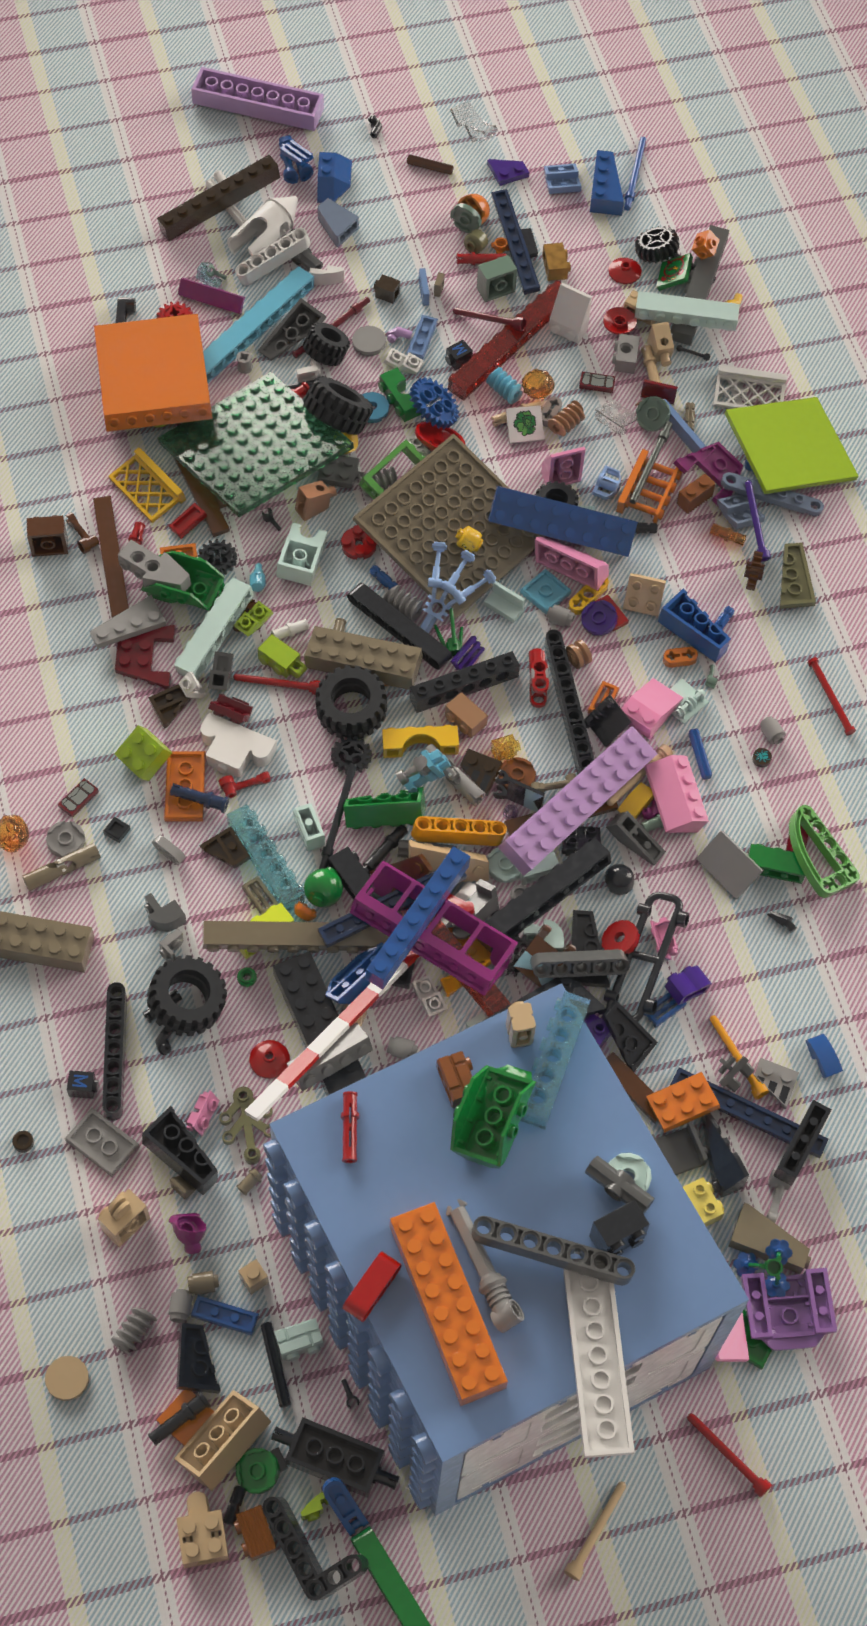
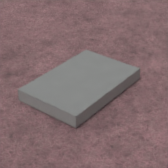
[696,831,763,899]
[64,1108,139,1177]

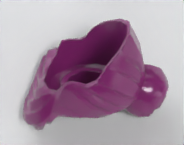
[169,1213,206,1254]

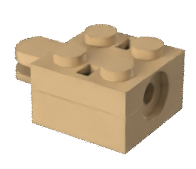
[97,1189,150,1248]
[176,1492,229,1569]

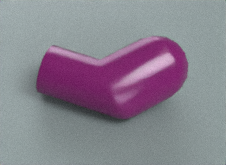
[642,798,659,820]

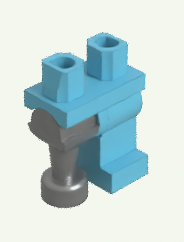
[395,749,451,793]

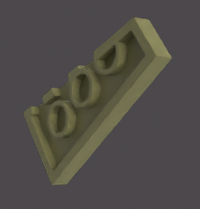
[779,542,816,609]

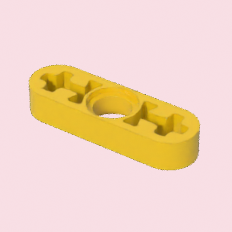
[568,578,609,615]

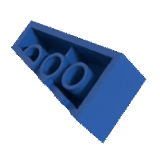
[590,150,624,216]
[658,588,731,663]

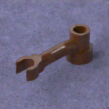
[65,512,99,554]

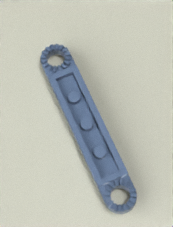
[721,472,824,517]

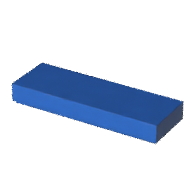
[191,1295,259,1336]

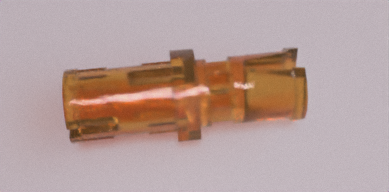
[709,523,747,546]

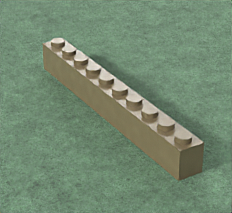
[202,921,389,954]

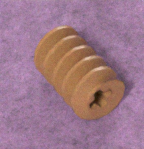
[548,400,585,436]

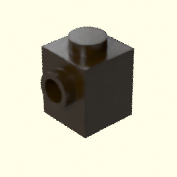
[373,274,400,304]

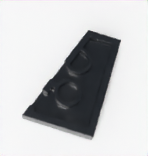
[602,1001,658,1072]

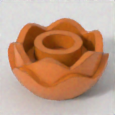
[294,901,317,921]

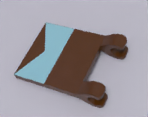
[513,924,576,987]

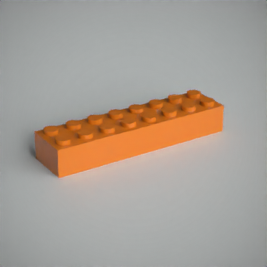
[390,1202,508,1406]

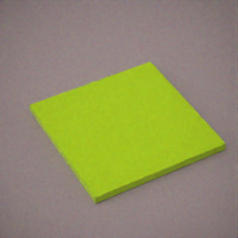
[724,397,859,494]

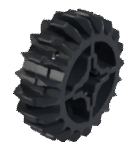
[635,226,680,264]

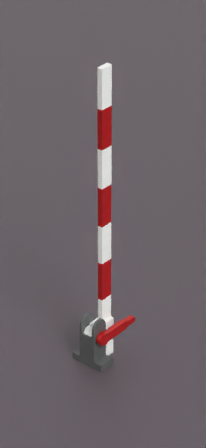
[245,879,499,1122]

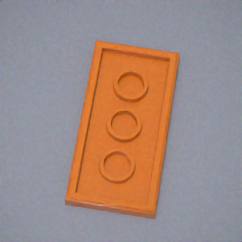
[164,751,206,822]

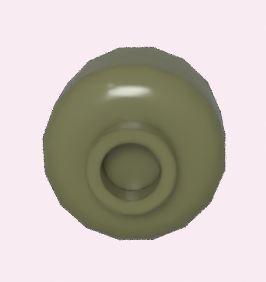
[464,229,488,254]

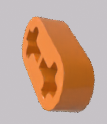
[663,647,698,668]

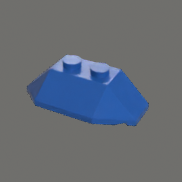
[317,152,352,203]
[325,942,384,1004]

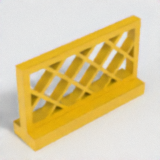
[108,447,186,523]

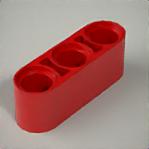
[342,1251,402,1322]

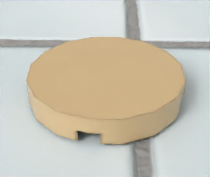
[45,1356,89,1401]

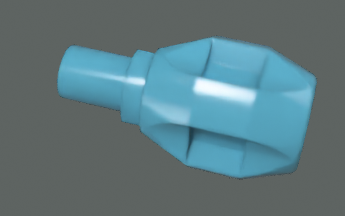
[250,563,266,592]

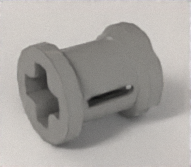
[237,351,253,374]

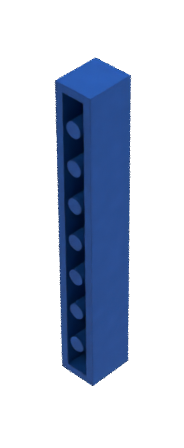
[366,846,470,990]

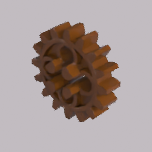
[744,551,765,591]

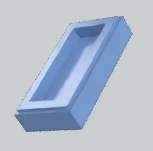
[418,268,429,306]

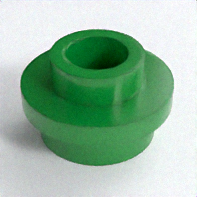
[237,967,257,987]

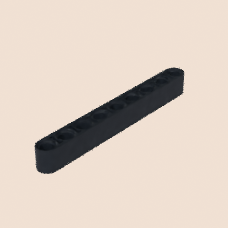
[544,629,595,775]

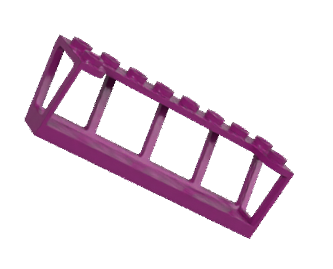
[350,861,518,996]

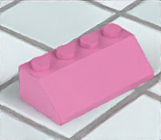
[535,536,609,591]
[644,755,709,833]

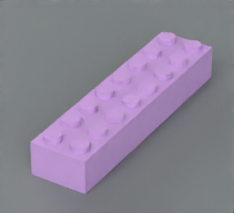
[191,67,324,131]

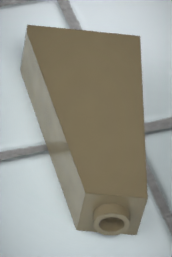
[728,1202,811,1274]

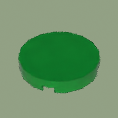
[236,1448,280,1494]

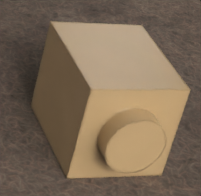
[238,1259,269,1295]

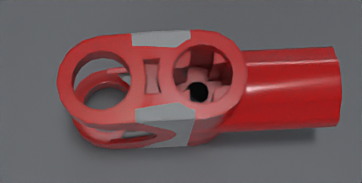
[528,648,549,708]

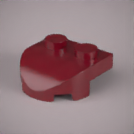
[208,694,253,724]

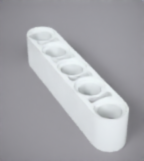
[235,228,311,285]

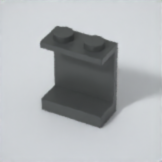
[652,1121,709,1175]

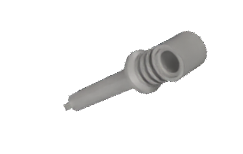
[446,1199,524,1333]

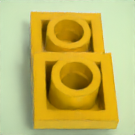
[617,782,654,819]

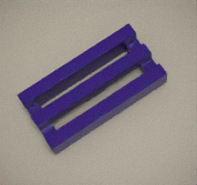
[450,636,485,670]

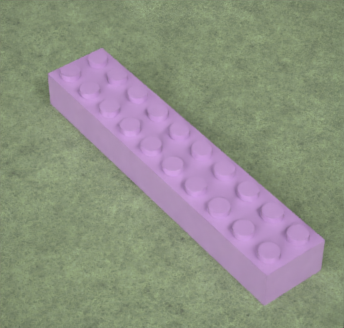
[498,726,657,876]

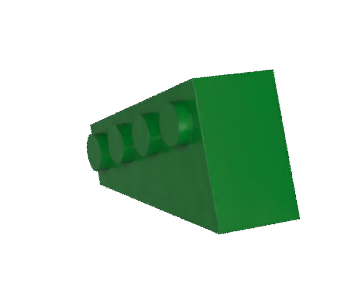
[344,787,426,829]

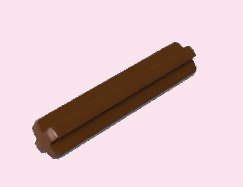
[407,154,454,175]

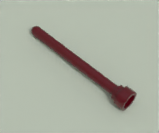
[453,308,527,331]

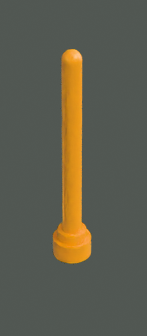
[710,1015,769,1100]

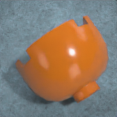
[457,194,490,225]

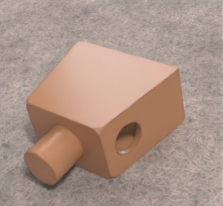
[295,481,337,521]

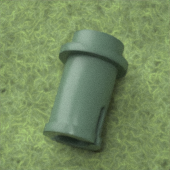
[641,814,664,832]

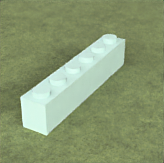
[635,291,740,331]
[174,577,254,680]

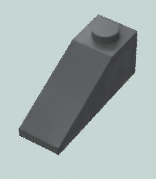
[606,811,666,866]

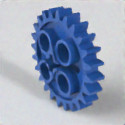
[409,377,459,429]

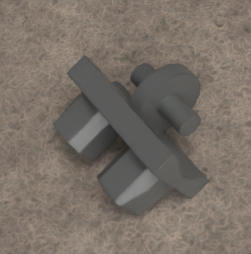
[718,1056,755,1092]

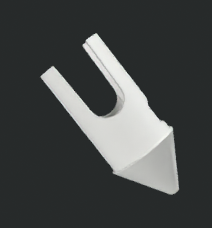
[227,196,298,257]

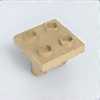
[623,573,666,617]

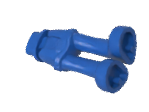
[279,135,314,184]

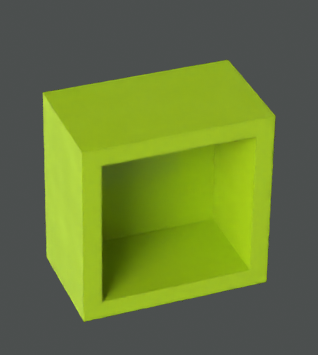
[114,725,173,781]

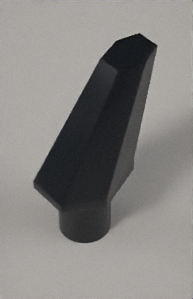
[767,911,797,933]

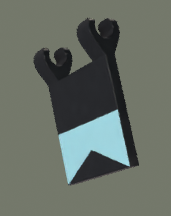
[493,770,545,812]

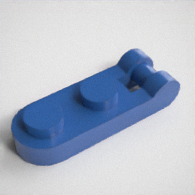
[322,1477,369,1536]

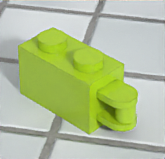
[257,634,307,679]

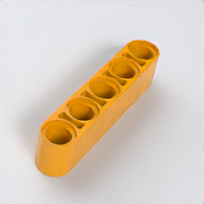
[411,816,507,846]

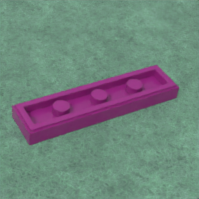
[177,278,245,314]

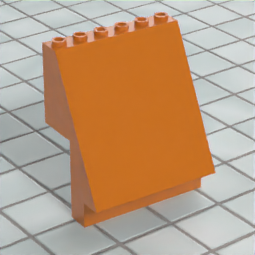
[94,314,212,432]

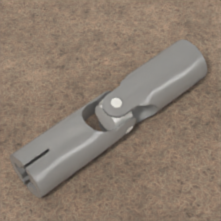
[421,744,486,806]

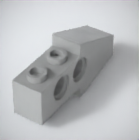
[118,540,191,591]

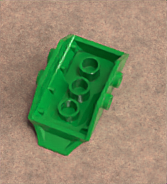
[141,550,225,611]
[450,1064,536,1169]

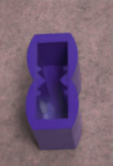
[664,965,712,1005]

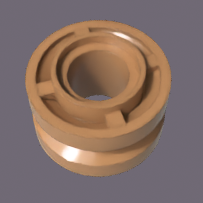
[566,640,592,669]

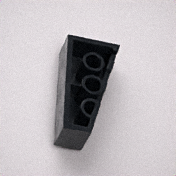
[142,1106,218,1195]

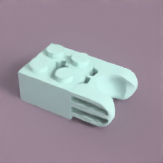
[276,522,328,586]

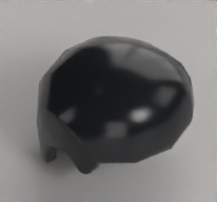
[605,864,634,895]

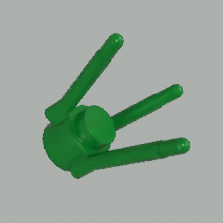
[434,608,464,656]

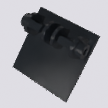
[584,694,631,747]
[561,826,601,856]

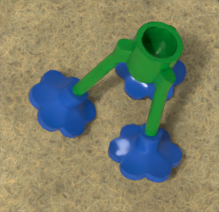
[733,1239,793,1298]

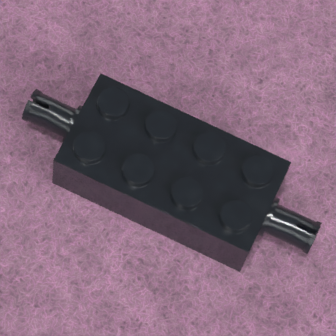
[271,1417,400,1498]

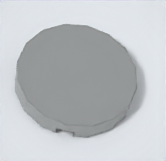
[352,326,386,356]
[46,821,85,857]

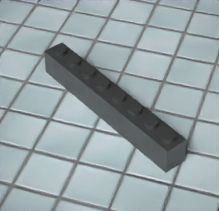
[671,225,730,346]

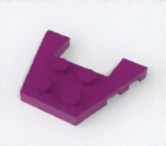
[673,441,744,507]

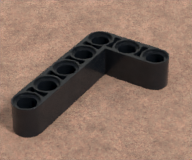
[262,1497,369,1601]

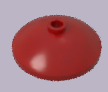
[415,421,465,452]

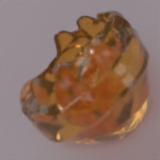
[522,369,555,399]
[0,814,29,852]

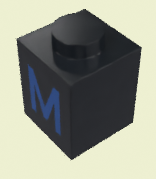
[445,340,473,371]
[66,1070,99,1099]

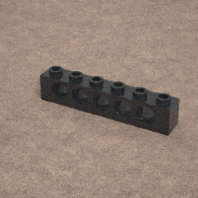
[410,651,520,713]

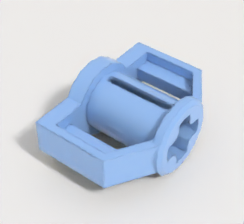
[592,465,622,500]

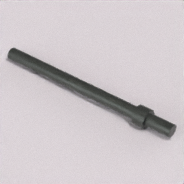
[629,421,673,504]

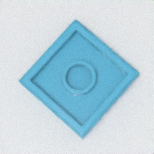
[520,568,571,614]

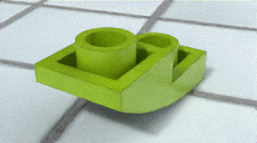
[233,601,273,637]
[301,1491,330,1522]

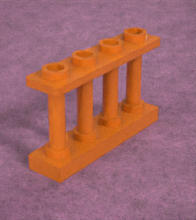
[616,449,683,523]

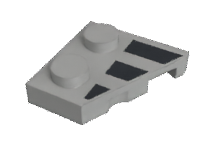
[754,1058,799,1109]

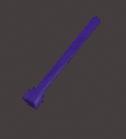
[745,480,771,562]

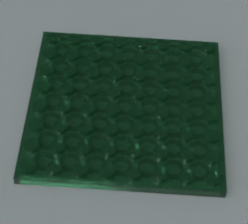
[157,372,354,518]

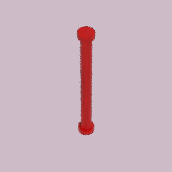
[807,657,856,736]

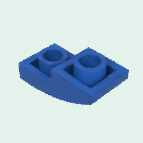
[805,1034,843,1078]

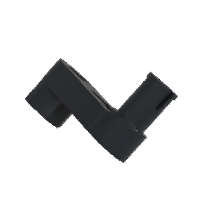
[115,297,136,323]

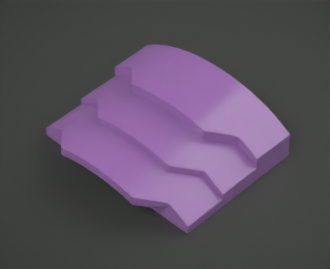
[741,1268,837,1351]

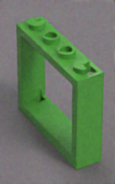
[359,440,425,500]

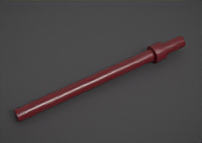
[292,297,370,358]

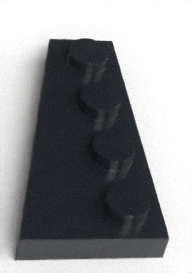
[571,910,610,988]

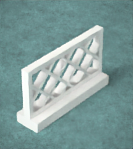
[713,365,788,409]

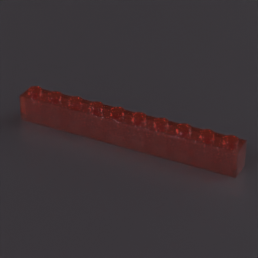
[448,280,561,401]

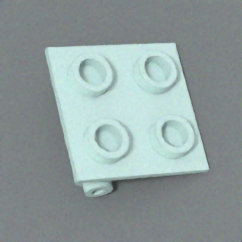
[670,679,709,724]

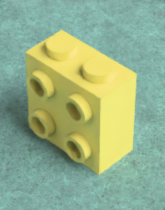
[683,1177,724,1227]

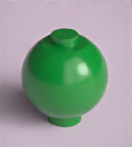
[304,867,343,908]

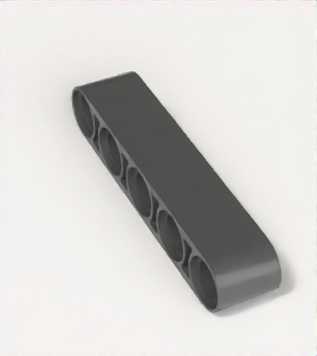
[530,949,630,978]

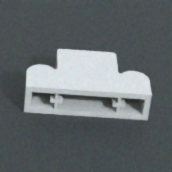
[200,713,277,778]

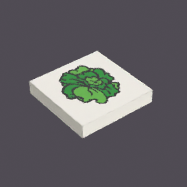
[506,405,545,444]

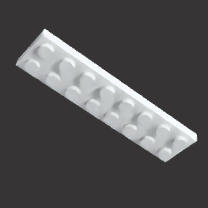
[563,1259,635,1458]

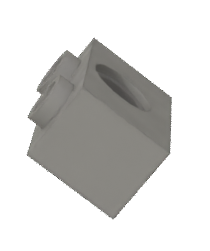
[612,334,640,374]

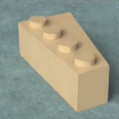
[408,839,489,882]

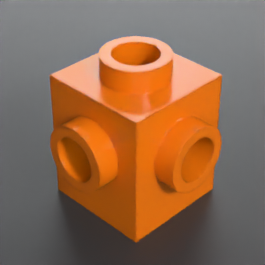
[691,229,719,260]

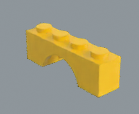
[382,725,459,758]

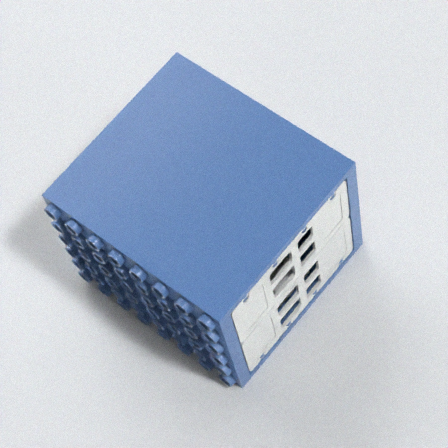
[263,983,749,1516]

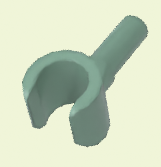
[205,264,227,280]
[705,664,718,689]

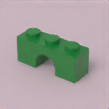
[378,367,421,422]

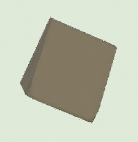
[170,1176,196,1199]

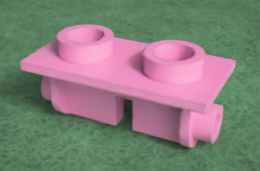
[650,917,678,960]
[186,1090,220,1136]

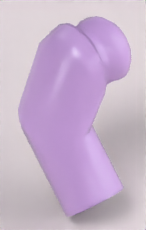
[387,327,412,343]

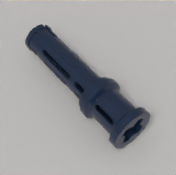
[170,783,229,814]

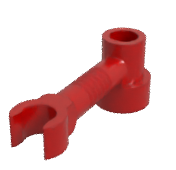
[218,771,271,798]

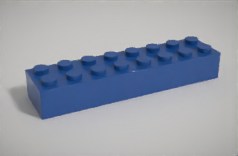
[488,486,638,557]

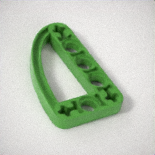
[789,805,860,898]

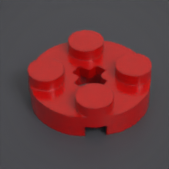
[341,525,377,560]

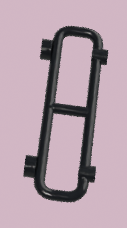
[604,892,690,1022]

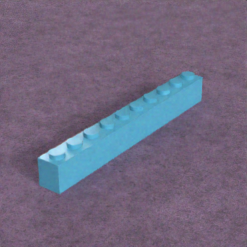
[203,266,314,383]

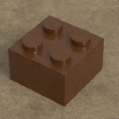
[27,515,68,557]

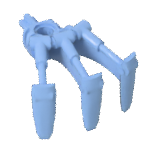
[420,541,497,634]

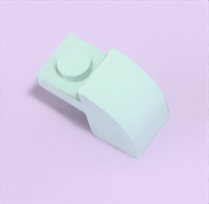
[523,919,564,952]

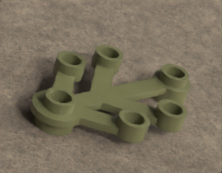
[219,1086,273,1165]

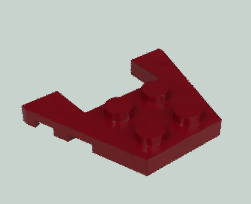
[115,625,175,690]

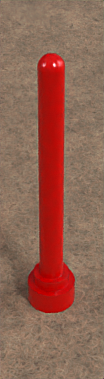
[233,674,320,695]
[687,1413,772,1498]

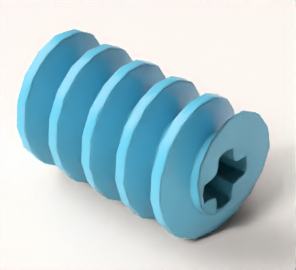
[486,367,523,404]

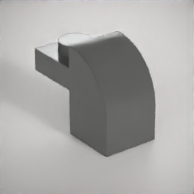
[208,651,234,691]
[144,893,187,932]

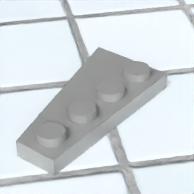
[90,595,166,649]

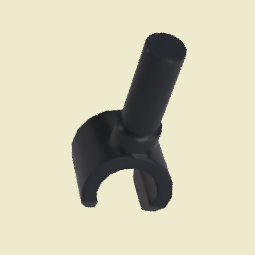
[262,508,282,531]
[341,1379,360,1409]

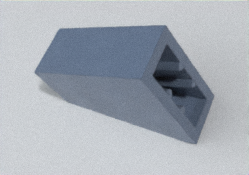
[317,198,359,248]

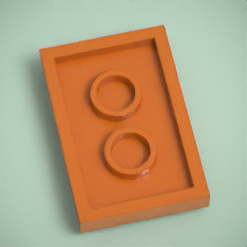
[646,1072,720,1133]

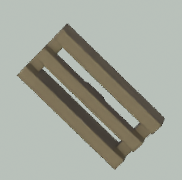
[242,876,278,915]

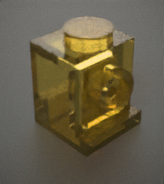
[491,734,521,761]

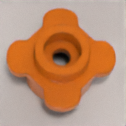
[491,237,509,254]

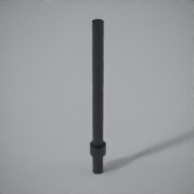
[319,764,357,869]

